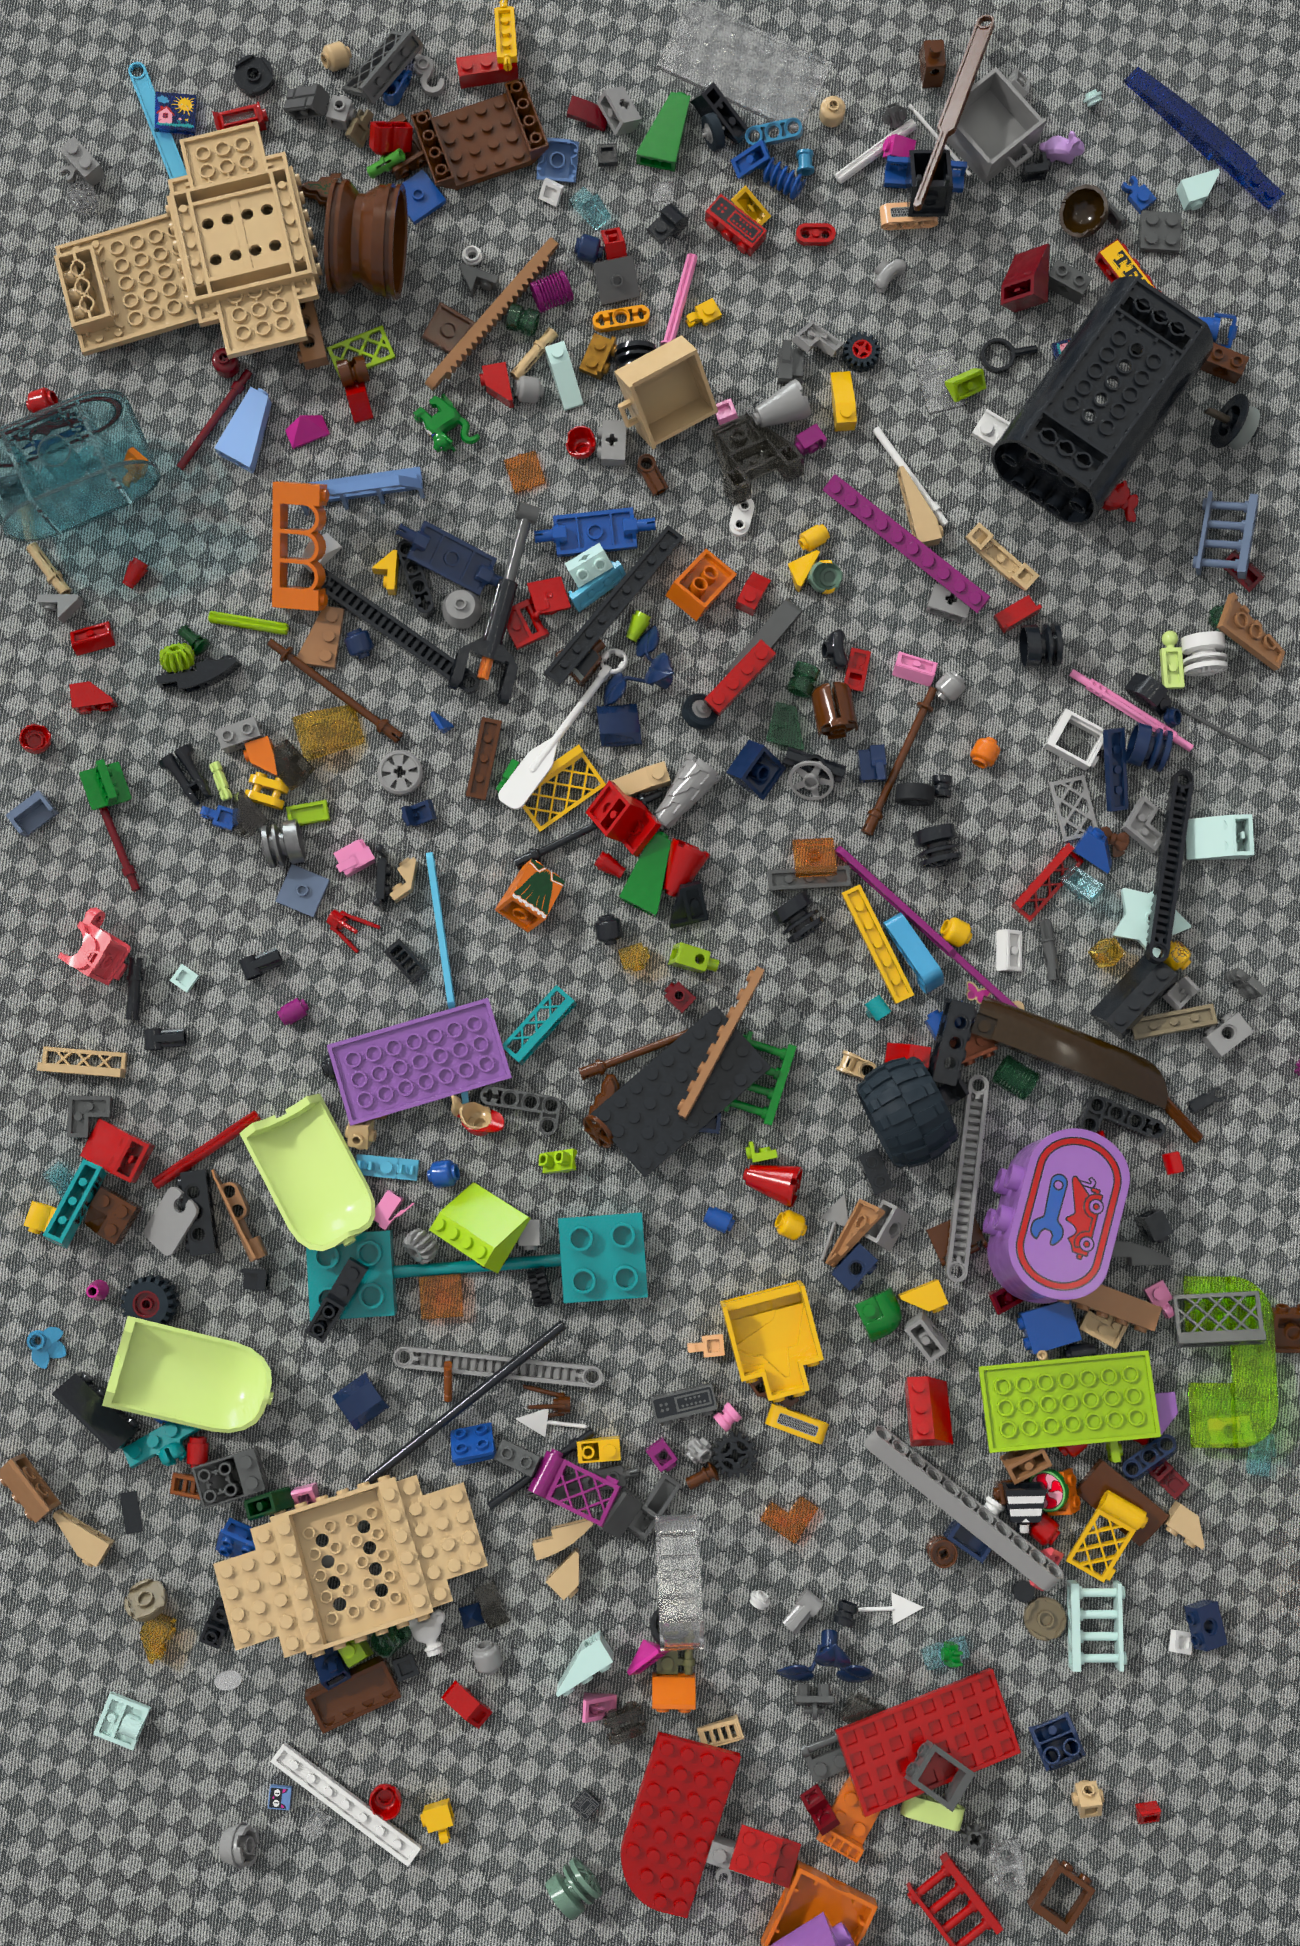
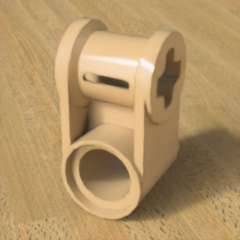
[836,1050,876,1081]

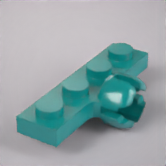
[122,1422,201,1468]

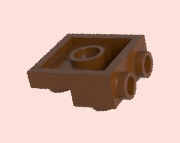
[1268,1303,1300,1353]

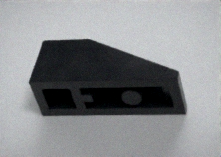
[690,82,748,144]

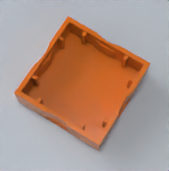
[761,1860,878,1946]

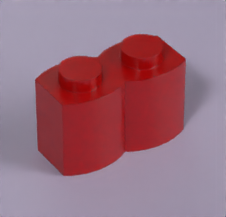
[369,121,413,155]

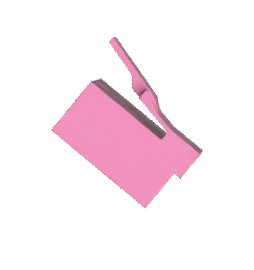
[333,839,376,878]
[374,1190,415,1230]

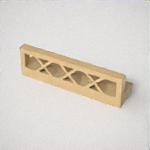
[37,1047,128,1078]

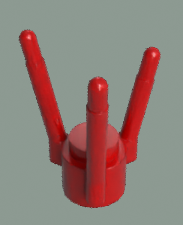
[326,909,381,953]

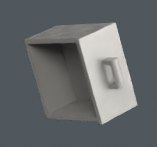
[936,67,1046,184]

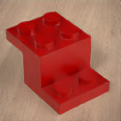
[585,780,662,857]
[728,1824,801,1888]

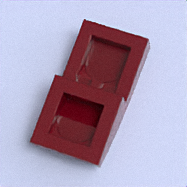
[567,95,608,132]
[1148,1456,1190,1501]
[800,1784,841,1836]

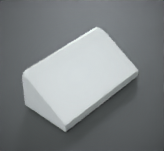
[996,929,1022,972]

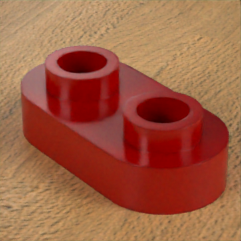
[795,223,836,246]

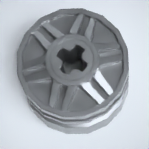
[261,819,306,869]

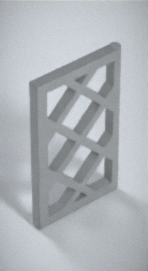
[1049,775,1098,843]

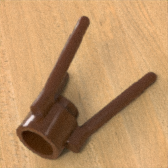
[522,1384,570,1418]

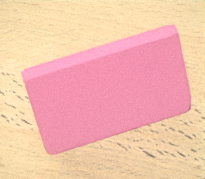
[892,652,938,686]

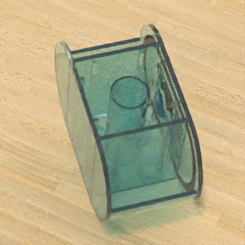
[0,389,161,542]

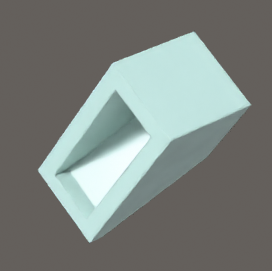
[1176,168,1220,211]

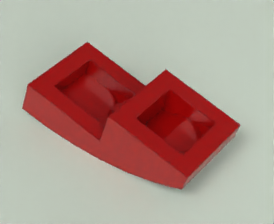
[844,647,871,692]

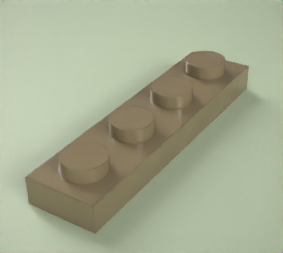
[1132,1003,1218,1041]

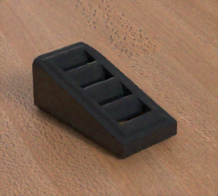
[384,938,428,984]

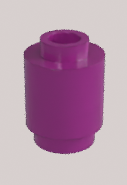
[277,997,309,1026]

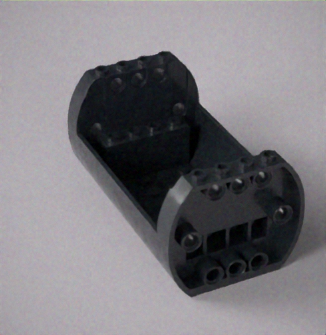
[991,276,1213,525]

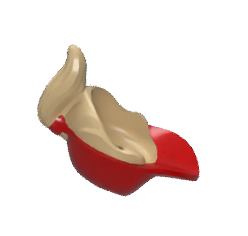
[451,1095,505,1137]

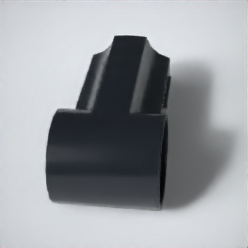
[239,948,283,981]
[144,1028,187,1051]

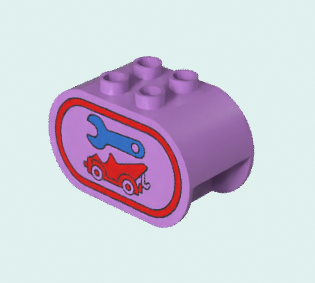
[983,1128,1130,1304]

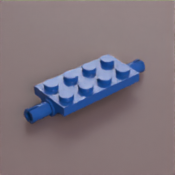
[534,507,656,557]

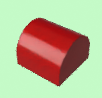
[1162,1151,1184,1175]

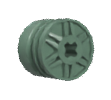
[545,1857,602,1920]

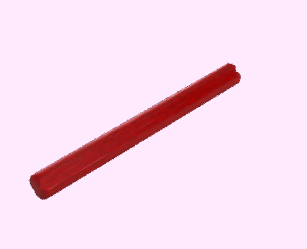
[152,1111,261,1189]

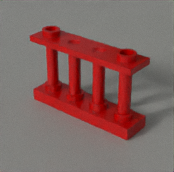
[906,1852,1004,1946]

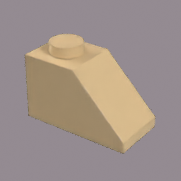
[546,1547,579,1601]

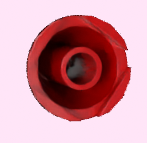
[663,838,710,897]
[743,1165,803,1207]

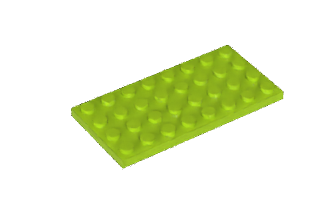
[978,1350,1161,1453]

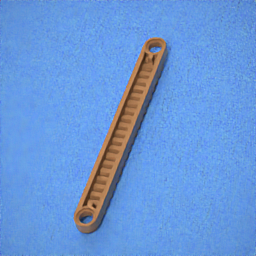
[425,237,559,391]

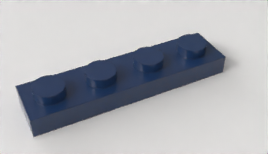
[1103,727,1129,812]

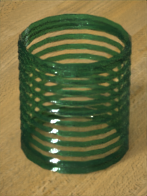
[992,1054,1040,1101]

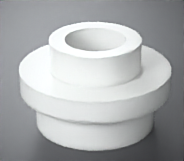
[462,245,482,266]
[750,1590,770,1610]

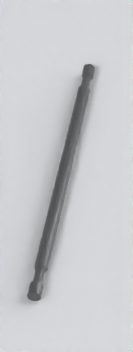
[1182,709,1270,758]

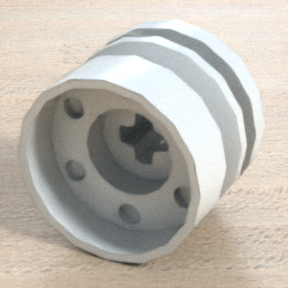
[1181,631,1228,676]

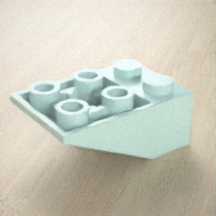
[1185,814,1254,860]
[556,1631,614,1697]

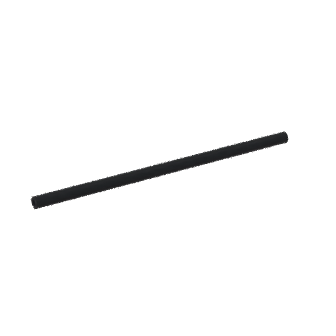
[363,1320,567,1484]

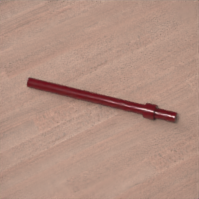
[176,369,252,471]
[99,807,140,892]

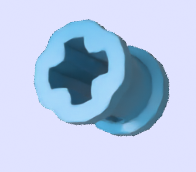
[796,149,815,176]

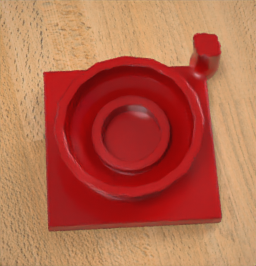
[527,576,571,622]

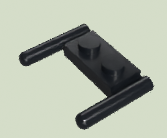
[373,844,392,912]

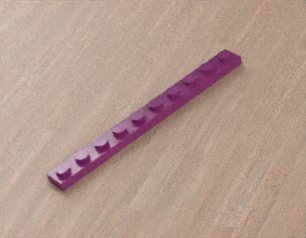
[823,474,991,614]

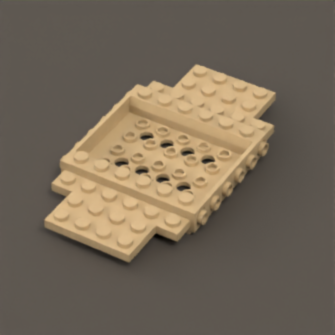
[165,121,323,359]
[213,1475,488,1658]

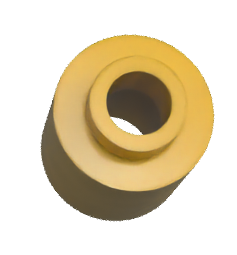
[798,524,830,552]

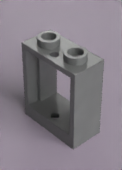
[904,1740,976,1812]

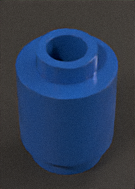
[703,1206,735,1234]

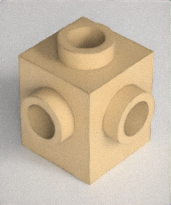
[345,1119,377,1150]
[1071,1780,1104,1819]

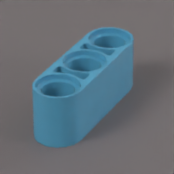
[745,118,803,147]

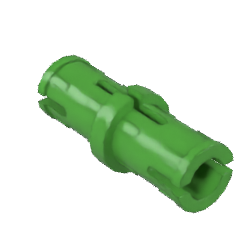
[367,148,406,179]

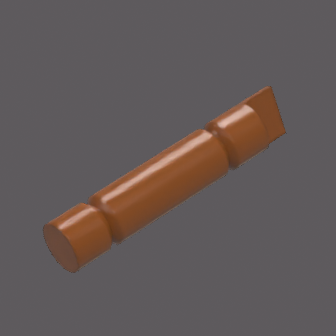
[444,1361,452,1402]

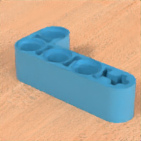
[883,912,944,994]

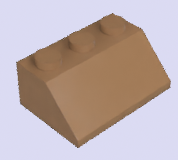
[0,1453,62,1523]

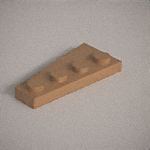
[1217,592,1285,671]

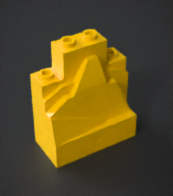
[720,1280,824,1403]

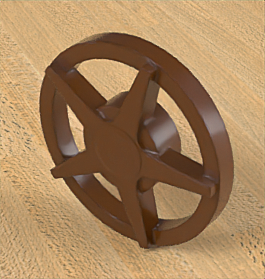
[583,1115,614,1148]

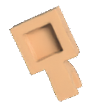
[687,1334,725,1358]

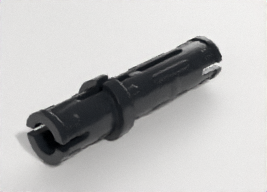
[125,957,143,1020]

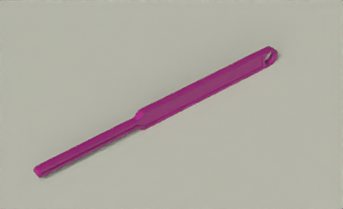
[834,846,1018,1008]

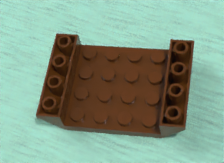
[410,77,549,190]

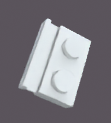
[971,409,1010,448]

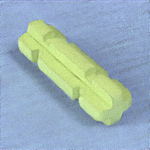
[209,761,233,801]

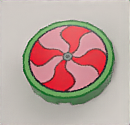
[1028,1468,1069,1512]

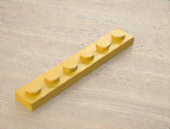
[841,884,914,1004]

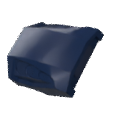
[596,704,642,748]
[332,1372,390,1430]
[1028,1711,1086,1772]

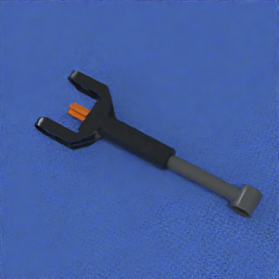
[448,501,540,706]

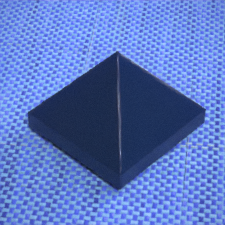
[459,1602,485,1629]

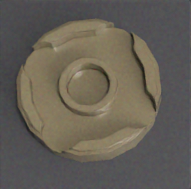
[124,1579,168,1622]
[1023,1596,1067,1641]

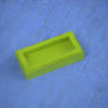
[286,800,331,826]

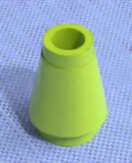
[626,610,651,642]

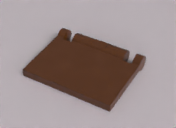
[926,1216,988,1267]

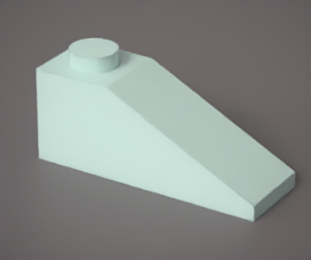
[545,341,584,411]

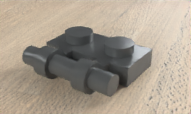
[1224,968,1268,1000]

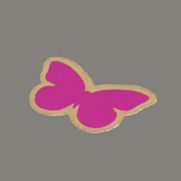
[966,981,991,1004]

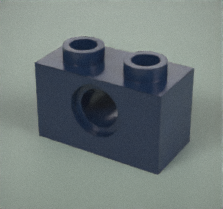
[830,1243,878,1291]
[1184,1599,1228,1652]

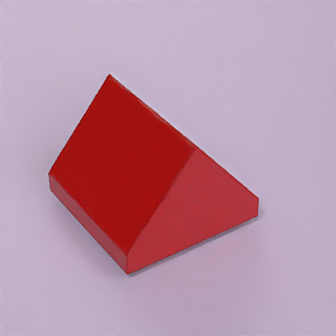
[1135,1801,1161,1824]

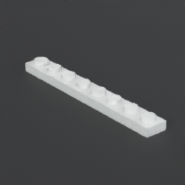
[270,1742,422,1867]

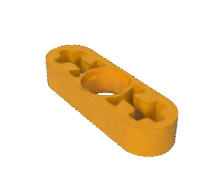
[593,305,650,333]

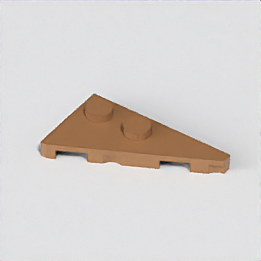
[825,1199,886,1268]

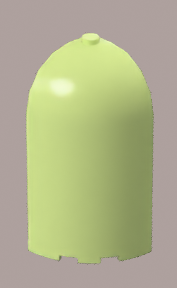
[239,1093,375,1251]
[102,1316,274,1433]

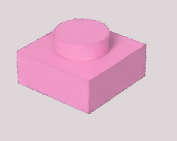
[715,398,738,425]

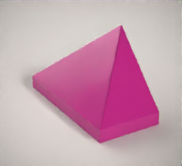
[285,415,330,449]
[627,1639,670,1676]

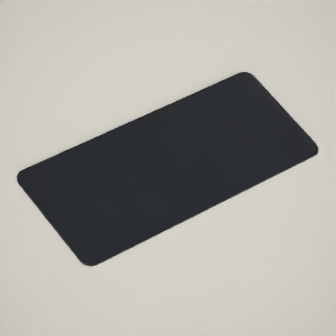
[120,1491,143,1534]

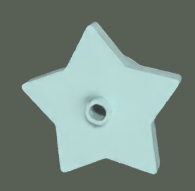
[1112,888,1191,958]

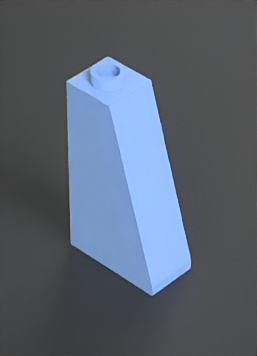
[214,387,272,474]

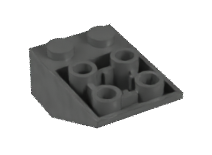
[192,1446,269,1509]

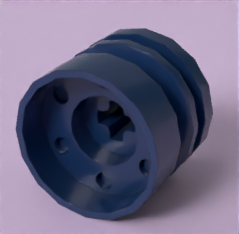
[1126,722,1173,773]

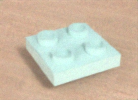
[93,1692,151,1750]

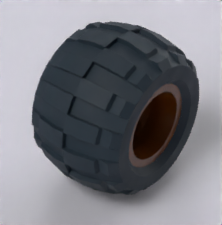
[856,1056,958,1169]

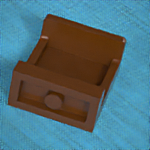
[369,113,427,181]

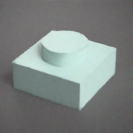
[170,964,200,993]

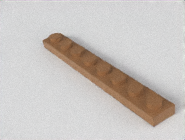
[677,966,765,1120]

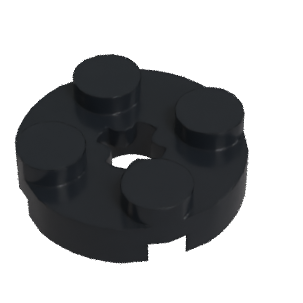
[233,55,274,98]

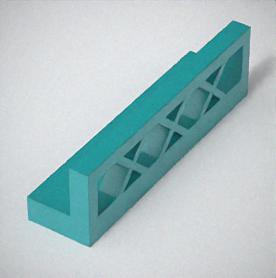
[502,985,577,1065]

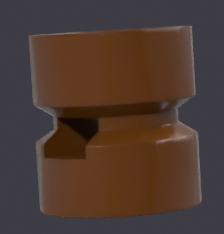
[336,355,370,388]
[926,1535,958,1568]

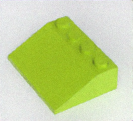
[429,1182,531,1273]

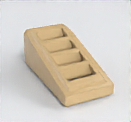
[697,1714,744,1747]

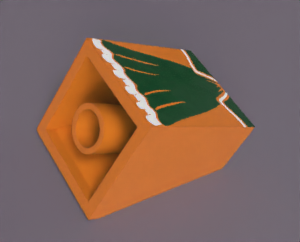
[495,859,565,932]

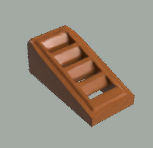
[170,1472,200,1500]

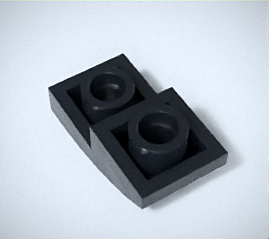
[199,1597,229,1649]

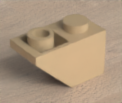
[1164,1501,1205,1550]

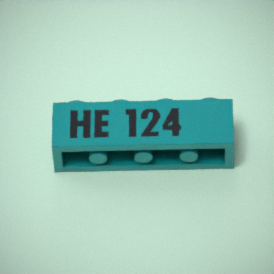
[43,1159,107,1249]

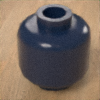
[574,234,604,264]
[344,628,374,660]

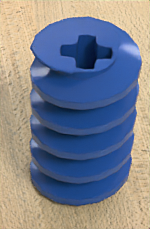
[763,157,807,200]

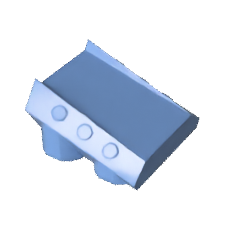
[536,138,579,183]

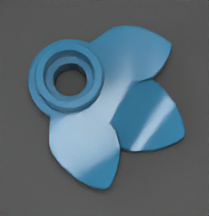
[27,1327,67,1369]

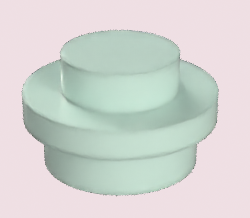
[1083,89,1103,107]

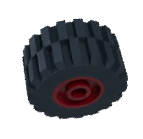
[120,1275,180,1325]

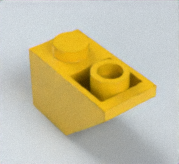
[577,1436,621,1464]

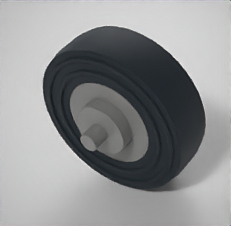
[701,112,725,151]
[682,693,718,730]

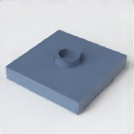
[275,864,330,918]

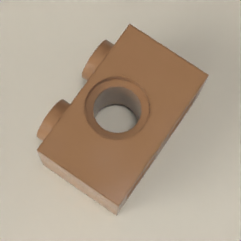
[1000,1448,1052,1485]

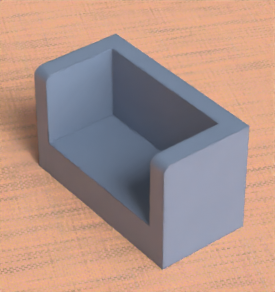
[5,790,59,838]

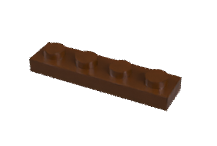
[466,717,502,801]

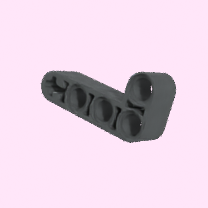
[480,1086,561,1136]

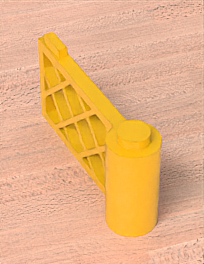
[1066,1490,1148,1583]

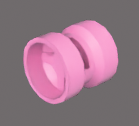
[713,1402,742,1432]

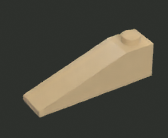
[897,466,944,547]

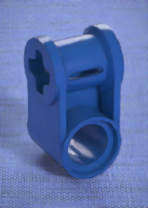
[382,70,412,106]

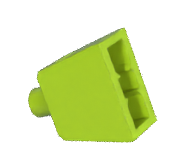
[668,942,719,973]
[338,1640,374,1668]

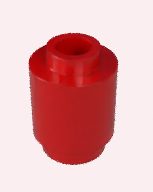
[186,1436,209,1468]

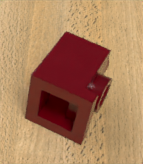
[664,981,696,1014]

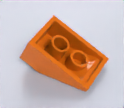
[665,549,737,621]

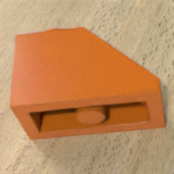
[243,736,283,779]

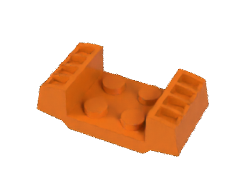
[816,1776,880,1863]

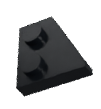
[669,880,709,929]

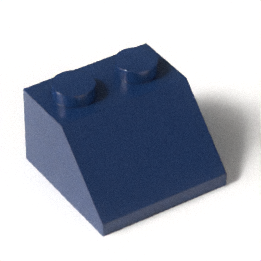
[726,740,786,800]

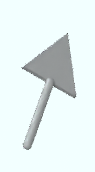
[820,1194,848,1261]

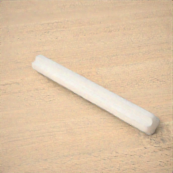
[835,119,917,184]

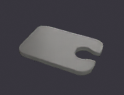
[144,1187,199,1256]

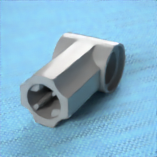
[782,1588,824,1635]

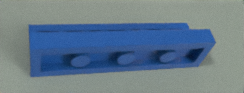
[884,156,967,193]

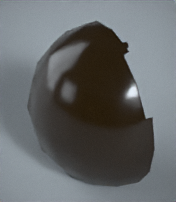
[1059,184,1109,238]

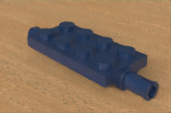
[395,520,503,596]

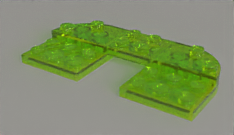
[1183,1276,1278,1448]

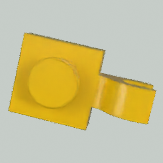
[685,298,722,328]

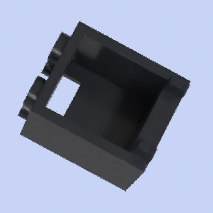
[905,150,953,217]

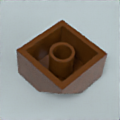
[84,1187,142,1245]

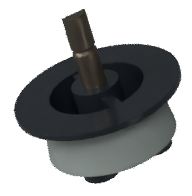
[1204,394,1260,450]

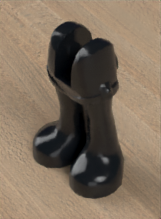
[158,743,212,806]

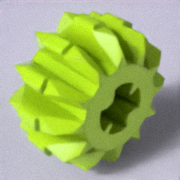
[159,642,195,673]

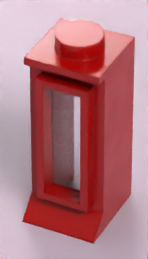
[212,101,268,131]

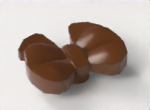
[1101,826,1129,858]

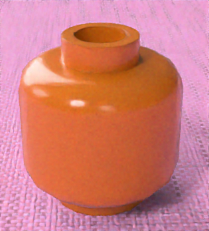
[970,737,1001,769]

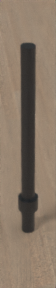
[487,1428,595,1510]

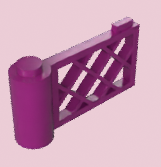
[528,1449,621,1527]

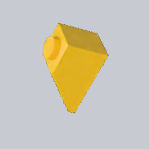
[897,1279,948,1313]

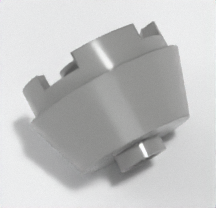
[441,589,482,629]
[219,1822,260,1869]

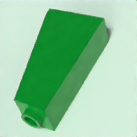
[636,92,691,172]
[619,831,671,918]

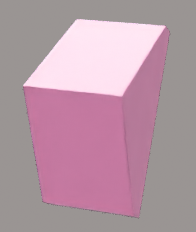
[291,1482,320,1505]
[582,1693,617,1723]

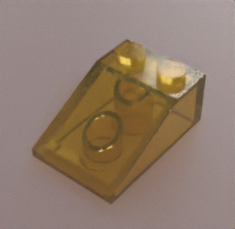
[292,705,366,761]

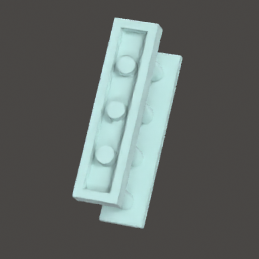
[1066,1580,1127,1672]

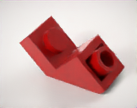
[441,1680,493,1729]

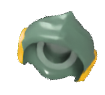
[807,560,843,594]

